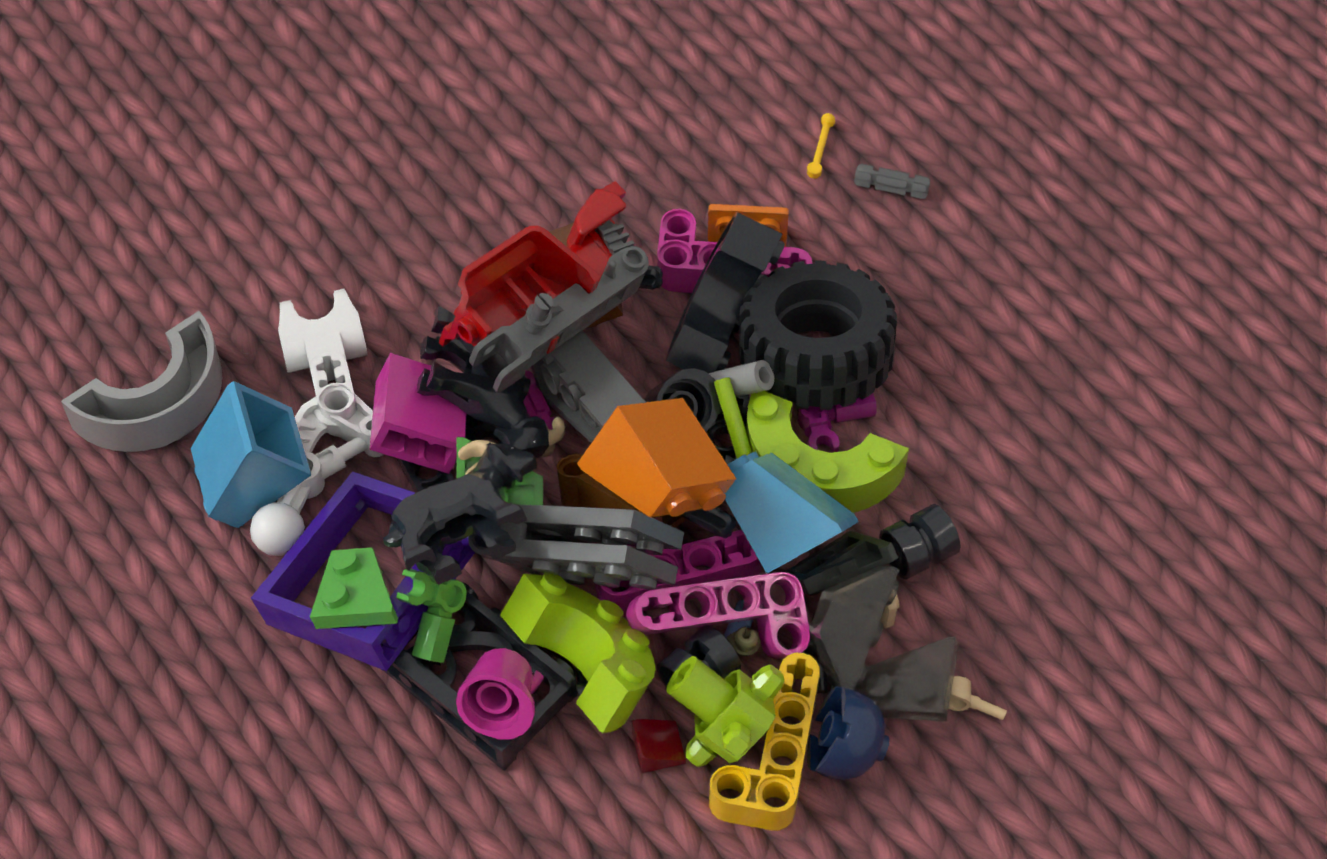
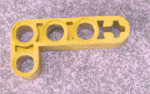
[709,653,820,831]

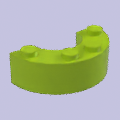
[746,391,909,513]
[500,573,655,734]

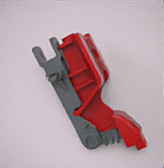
[439,181,649,393]

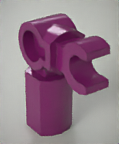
[797,393,877,453]

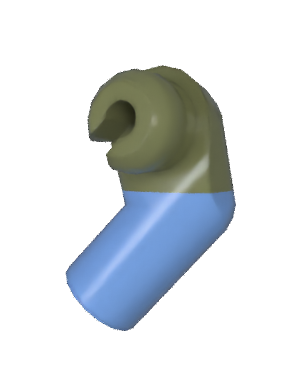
[724,600,760,656]

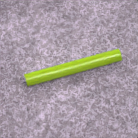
[713,377,752,458]

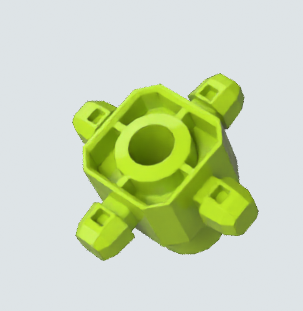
[666,656,784,767]

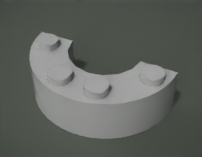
[61,311,222,452]

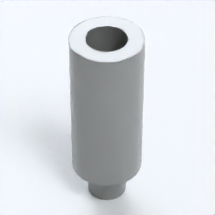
[709,360,774,397]

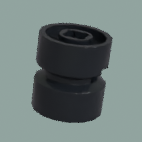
[879,504,961,580]
[657,625,741,688]

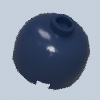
[807,686,890,780]

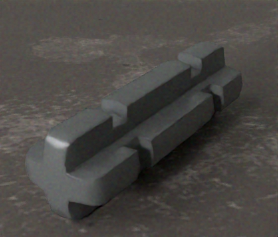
[854,163,930,199]

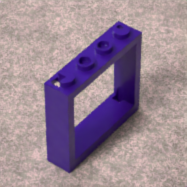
[251,472,475,671]

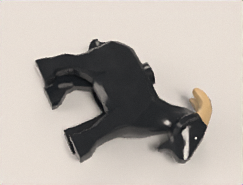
[417,306,565,459]
[383,440,537,585]

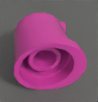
[456,648,544,740]

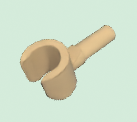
[945,676,1007,720]

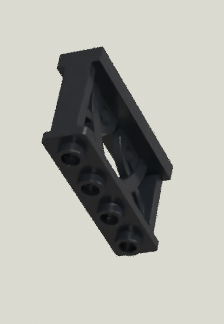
[380,582,577,771]

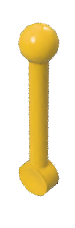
[807,113,835,179]

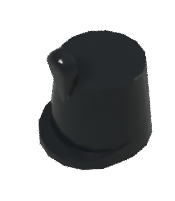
[644,368,721,432]

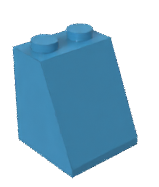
[190,381,311,528]
[725,451,859,574]

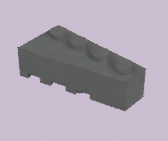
[531,331,645,443]

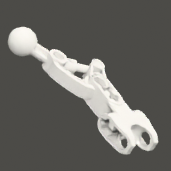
[250,288,384,556]

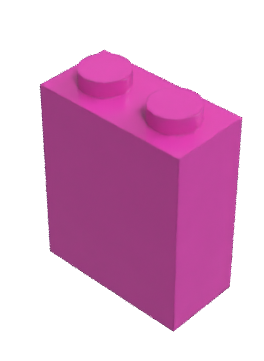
[369,353,466,474]

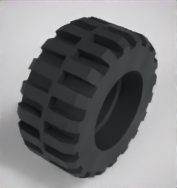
[739,260,897,410]

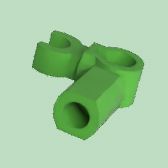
[396,569,467,663]

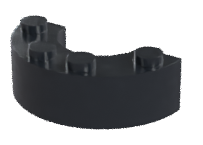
[666,212,785,374]

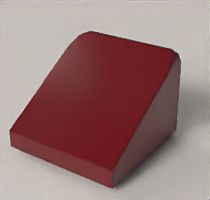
[632,719,686,773]

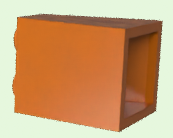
[577,398,737,518]

